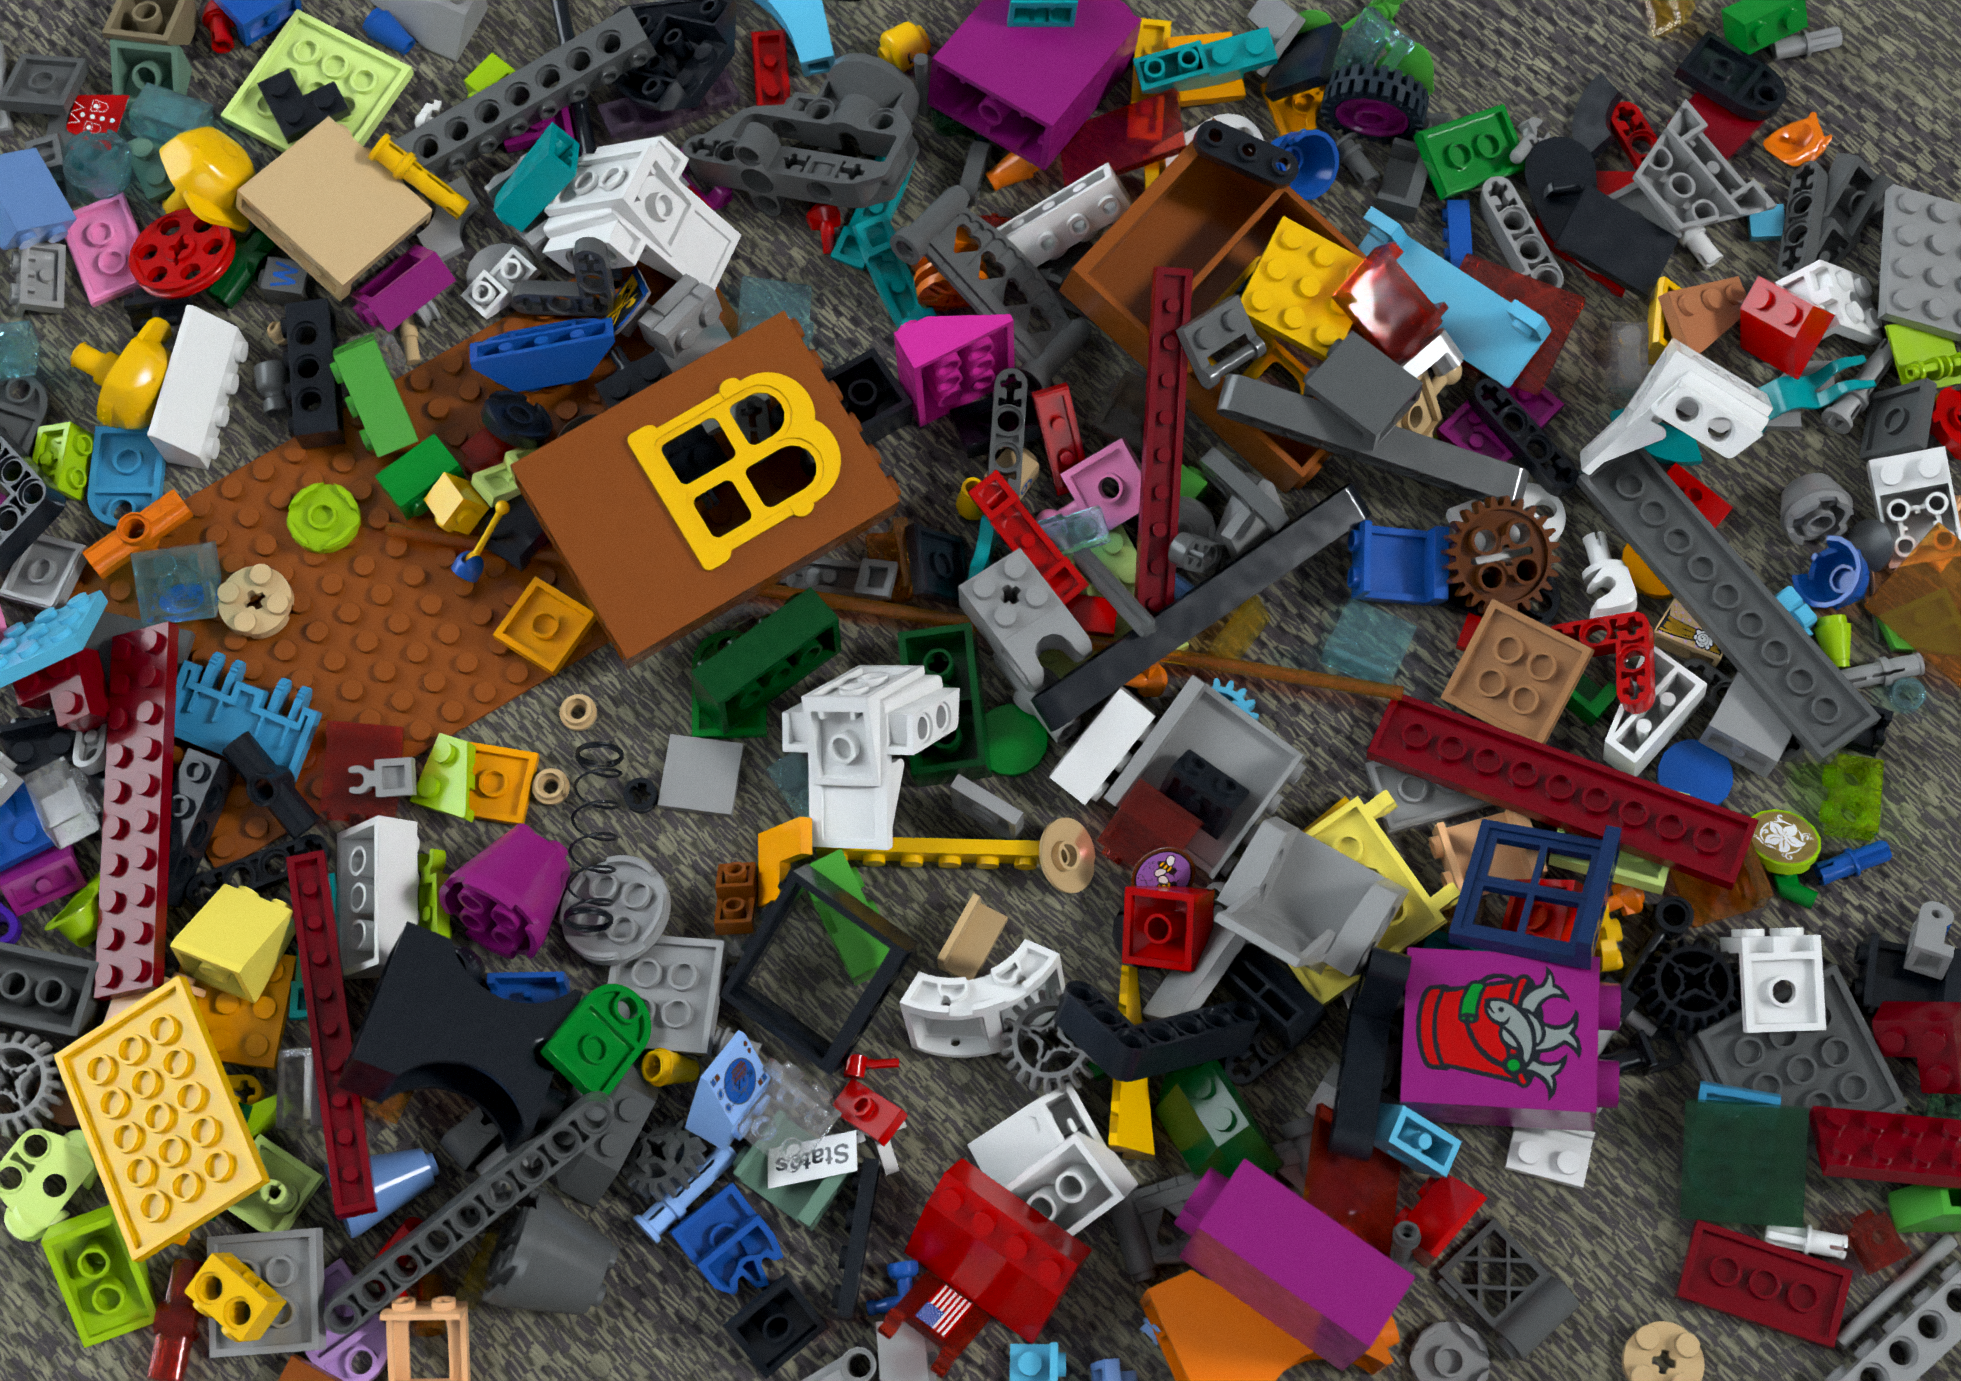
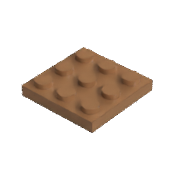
[1440,599,1595,744]

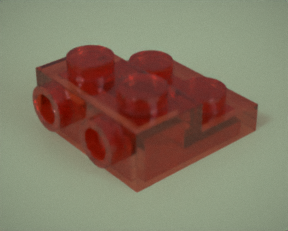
[1097,778,1203,867]

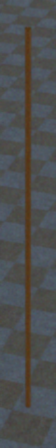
[385,522,1404,701]

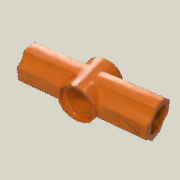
[82,489,194,580]

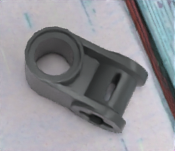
[440,1106,503,1173]

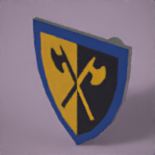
[604,266,652,338]

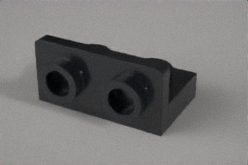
[0,709,76,776]
[1155,749,1249,840]

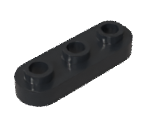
[1193,120,1299,189]

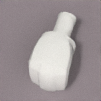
[1582,531,1637,619]

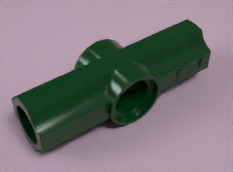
[204,226,280,309]

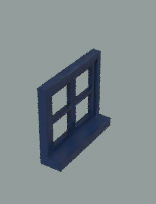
[1448,819,1622,970]

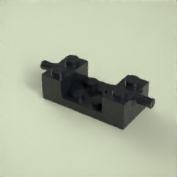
[595,346,730,510]

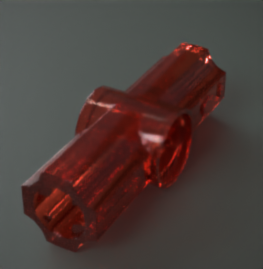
[146,1258,204,1381]

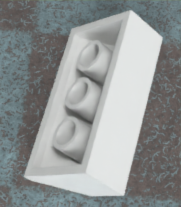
[147,305,248,470]
[337,815,420,980]

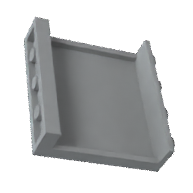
[1103,675,1307,879]

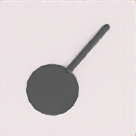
[1846,519,1895,643]

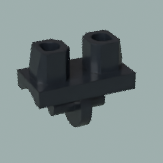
[124,289,194,332]

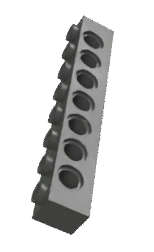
[393,6,657,190]

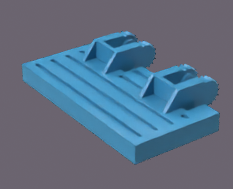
[174,652,323,782]

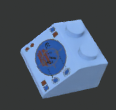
[685,1030,770,1151]

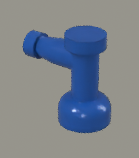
[867,1260,920,1320]

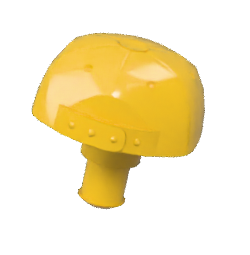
[159,126,256,232]
[70,317,172,430]

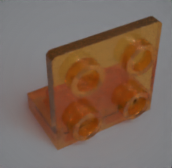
[1669,840,1774,928]

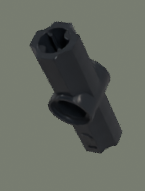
[222,731,320,840]

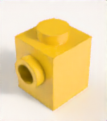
[423,472,490,535]

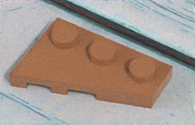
[1658,276,1746,353]

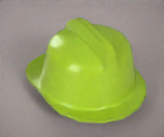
[44,871,100,948]

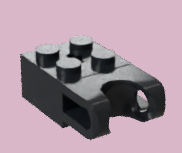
[769,347,913,477]

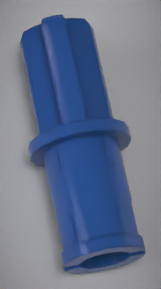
[1813,840,1892,886]

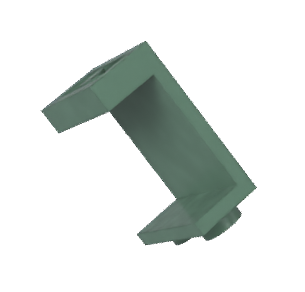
[733,1109,854,1231]

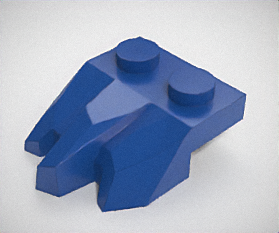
[0,782,57,872]
[669,1182,784,1295]

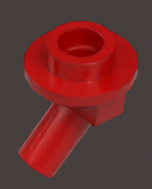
[806,203,841,254]

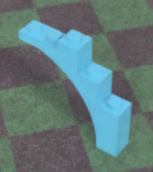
[752,0,836,77]

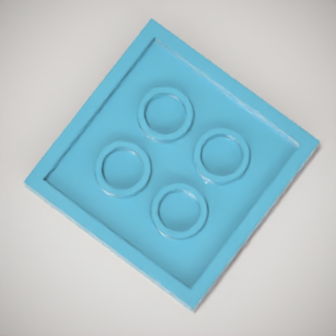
[0,590,108,688]

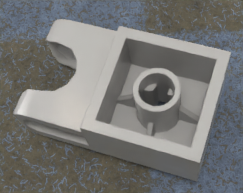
[958,548,1092,692]

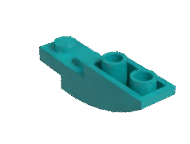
[1133,26,1278,94]

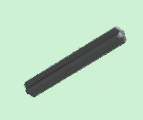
[1073,548,1158,638]

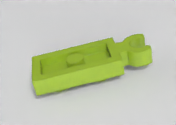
[418,848,452,938]

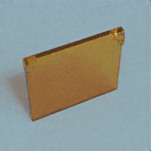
[1863,522,1961,689]

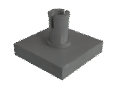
[1859,378,1937,463]

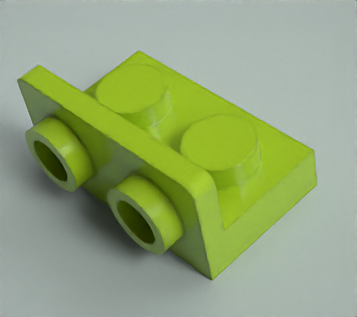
[32,422,94,501]

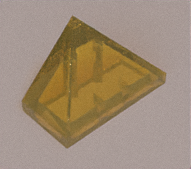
[1644,0,1696,39]

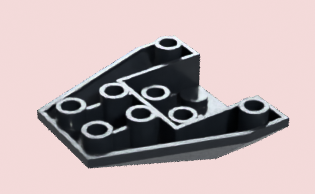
[588,0,737,111]

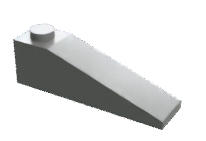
[369,0,488,63]

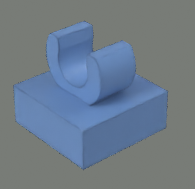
[1090,1358,1137,1381]

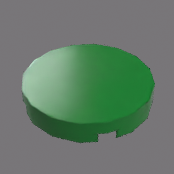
[986,704,1048,777]

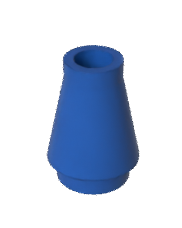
[362,7,416,56]

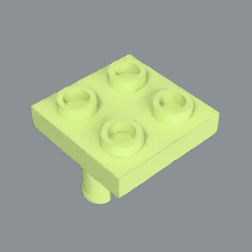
[227,1134,325,1232]

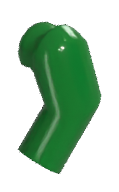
[1771,872,1818,910]

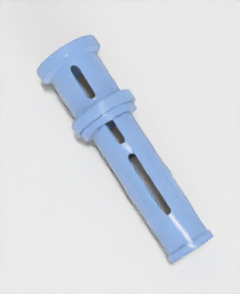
[633,1145,738,1244]

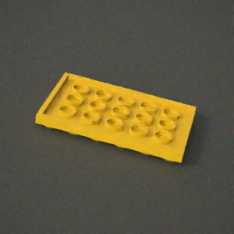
[53,975,270,1263]

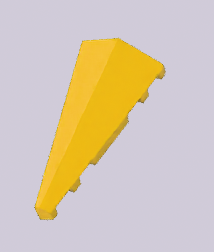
[1108,965,1155,1161]

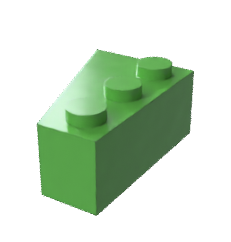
[329,333,419,457]
[807,849,890,986]

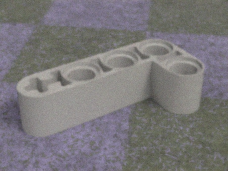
[1478,176,1564,311]

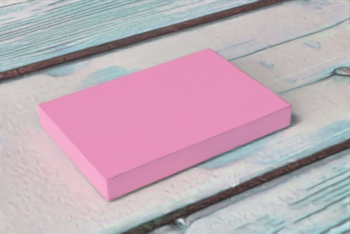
[65,191,159,308]

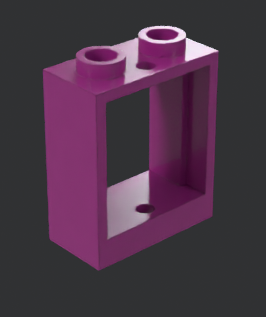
[350,244,456,333]

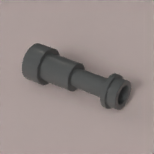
[1389,1221,1421,1295]

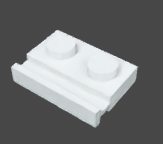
[1504,1127,1595,1189]

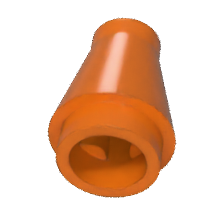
[985,152,1039,192]

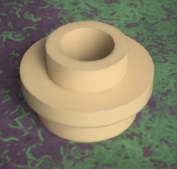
[559,694,597,731]
[532,768,570,806]

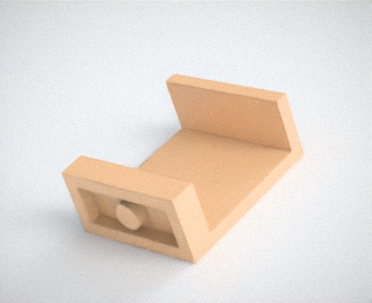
[1429,809,1548,896]

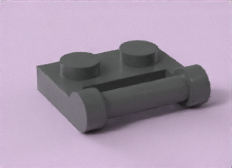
[1175,295,1267,390]

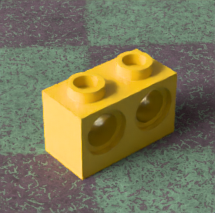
[184,1252,287,1343]

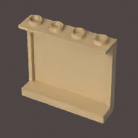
[236,116,432,302]

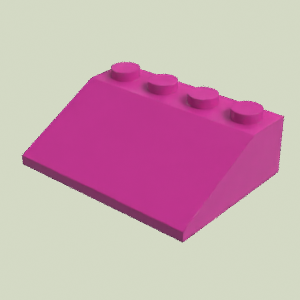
[894,314,1015,427]

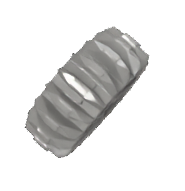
[1000,988,1097,1094]
[0,1031,66,1138]

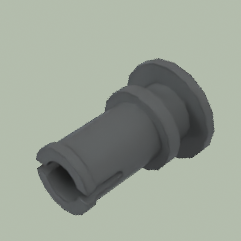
[1335,132,1380,188]

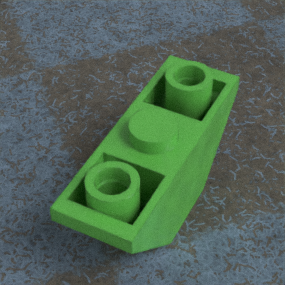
[1887,1184,1961,1233]

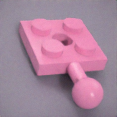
[1036,437,1142,538]

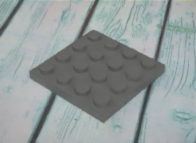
[1694,964,1908,1176]

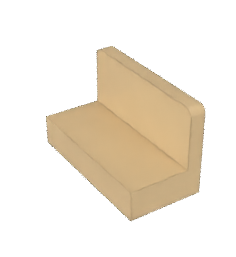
[937,893,1008,980]

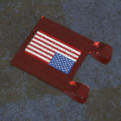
[877,1270,993,1378]

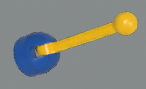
[451,500,510,582]

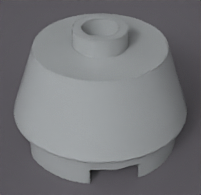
[1780,473,1854,545]

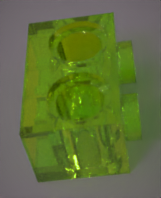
[1819,753,1884,842]

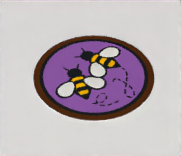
[1131,847,1196,887]

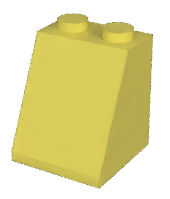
[170,884,296,1004]

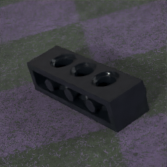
[280,298,346,449]
[167,748,238,908]

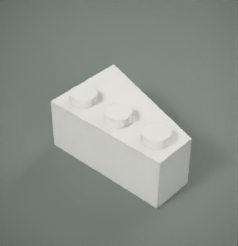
[1603,646,1707,777]
[1049,686,1156,805]

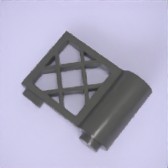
[1437,1219,1580,1361]

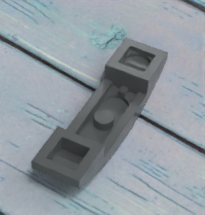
[772,557,899,601]

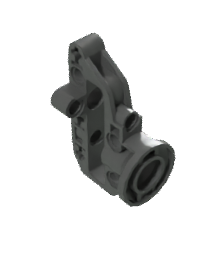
[683,53,920,216]

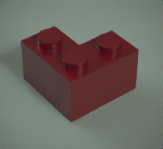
[12,647,110,733]
[1872,1001,1961,1094]

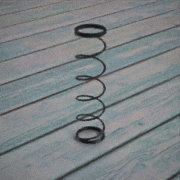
[563,741,624,932]

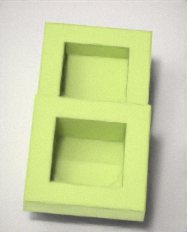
[471,447,541,508]

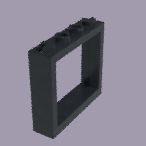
[719,864,919,1076]

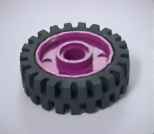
[1321,63,1429,144]

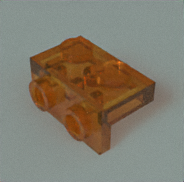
[865,517,914,604]

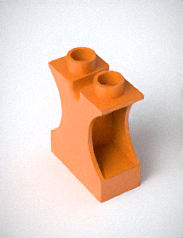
[1139,1224,1400,1381]

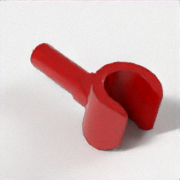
[844,1054,899,1080]

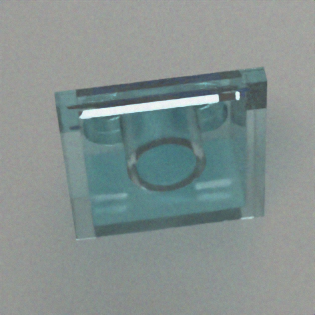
[130,541,221,627]

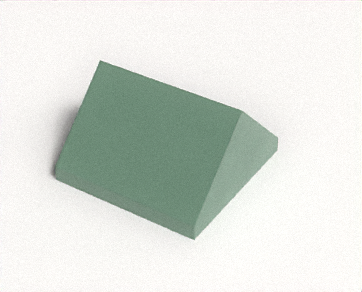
[110,38,192,115]

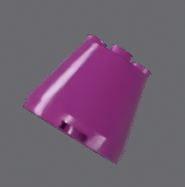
[439,823,571,960]

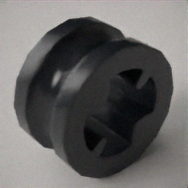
[623,777,659,814]

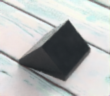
[723,1273,828,1379]

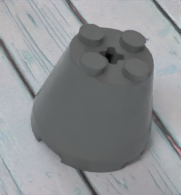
[482,1189,619,1315]

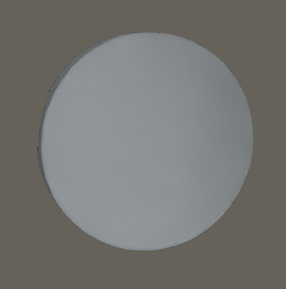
[559,855,671,966]

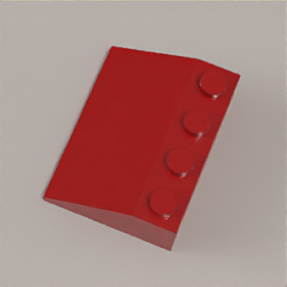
[904,1158,1092,1344]

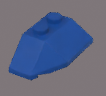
[470,318,615,392]

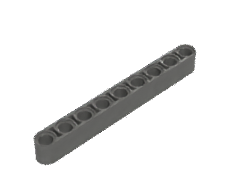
[1216,374,1530,504]
[324,1091,614,1335]

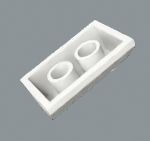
[1004,1131,1138,1236]

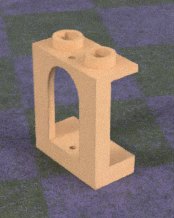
[380,1296,471,1381]

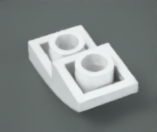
[461,247,542,319]

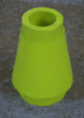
[1813,614,1851,669]

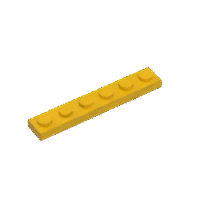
[816,837,1041,870]

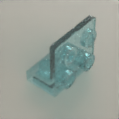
[736,276,814,348]
[1320,598,1417,692]

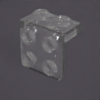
[737,1057,842,1173]

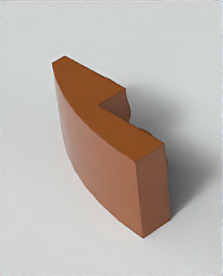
[714,862,757,935]

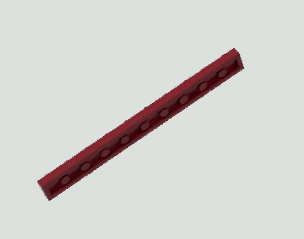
[1132,266,1193,629]
[286,850,378,1220]

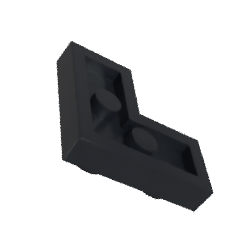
[257,69,352,144]

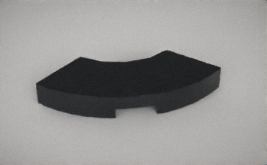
[1572,73,1624,160]

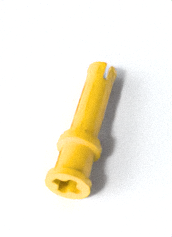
[368,133,471,220]

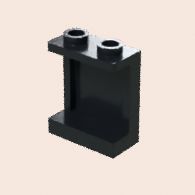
[1850,932,1961,1017]

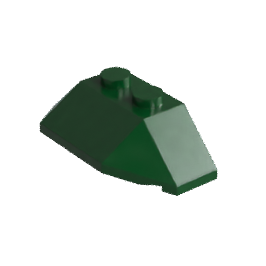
[1154,1060,1285,1179]

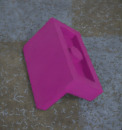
[0,842,88,917]

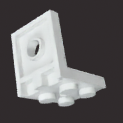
[1775,259,1883,345]
[1720,927,1826,1033]

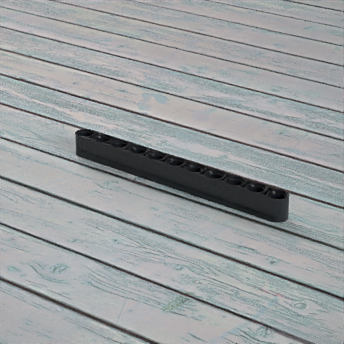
[1030,482,1372,732]

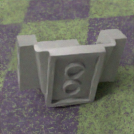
[1213,816,1409,977]

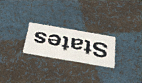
[768,1130,857,1189]

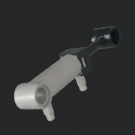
[1597,896,1694,1114]

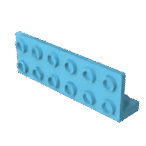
[1358,206,1552,388]

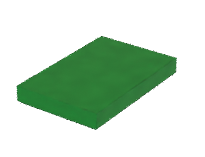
[1413,104,1527,201]

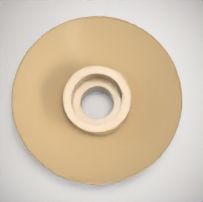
[1039,817,1096,894]

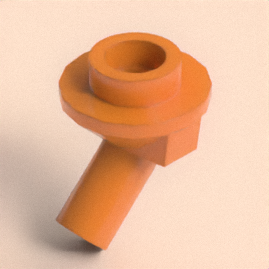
[1124,662,1168,697]
[1608,883,1645,916]

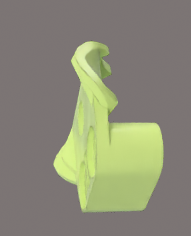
[0,1128,98,1242]

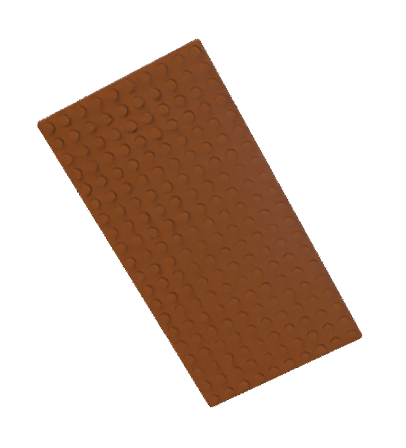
[65,261,815,868]

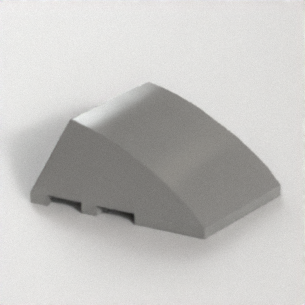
[1632,99,1777,232]

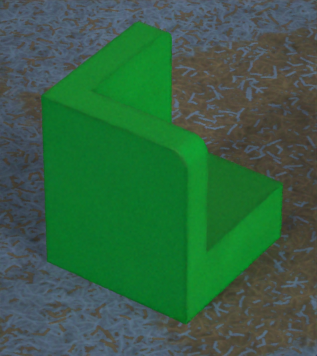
[1565,674,1618,728]

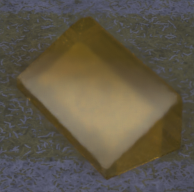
[1207,595,1271,674]

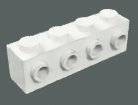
[996,162,1132,282]

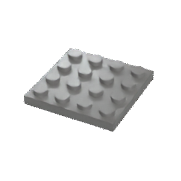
[1878,184,1961,342]

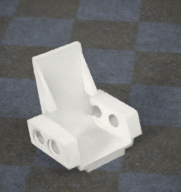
[543,136,741,291]
[1580,338,1773,475]
[782,665,960,850]

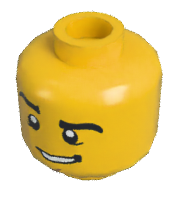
[877,21,931,72]

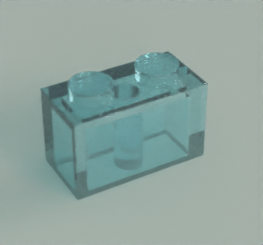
[129,82,214,145]

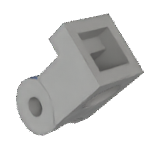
[1903,901,1955,980]

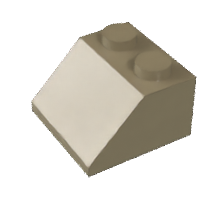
[102,0,201,46]

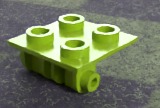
[1885,324,1961,389]

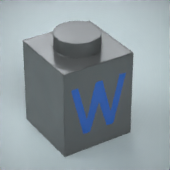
[258,256,316,305]

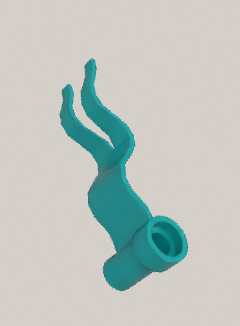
[1758,355,1877,433]

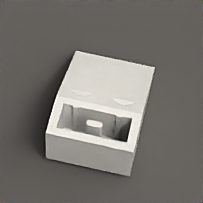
[1866,446,1961,569]
[967,1082,1107,1187]

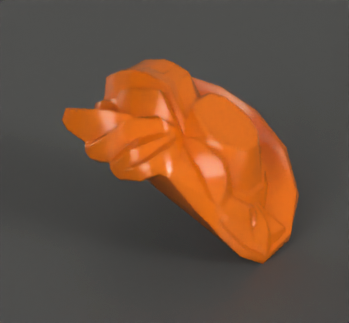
[1762,112,1833,167]

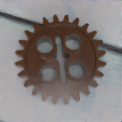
[1441,495,1561,614]

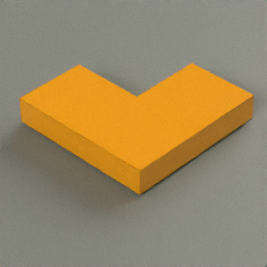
[758,816,812,908]

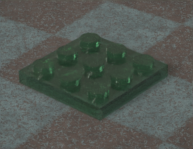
[1680,1098,1809,1228]

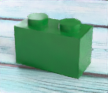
[1721,0,1808,55]
[375,434,466,521]

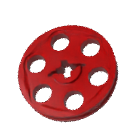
[129,208,236,299]

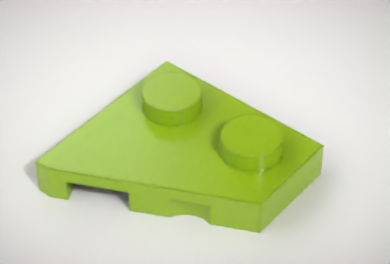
[410,733,476,823]

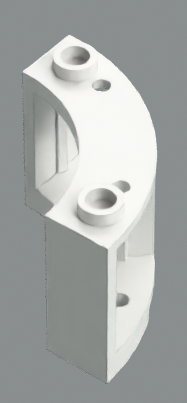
[899,939,1065,1058]

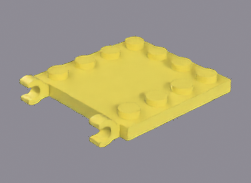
[1287,789,1460,1007]

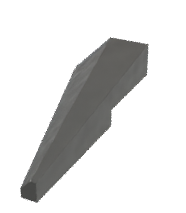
[1781,152,1896,279]

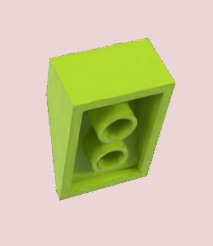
[41,1204,161,1348]

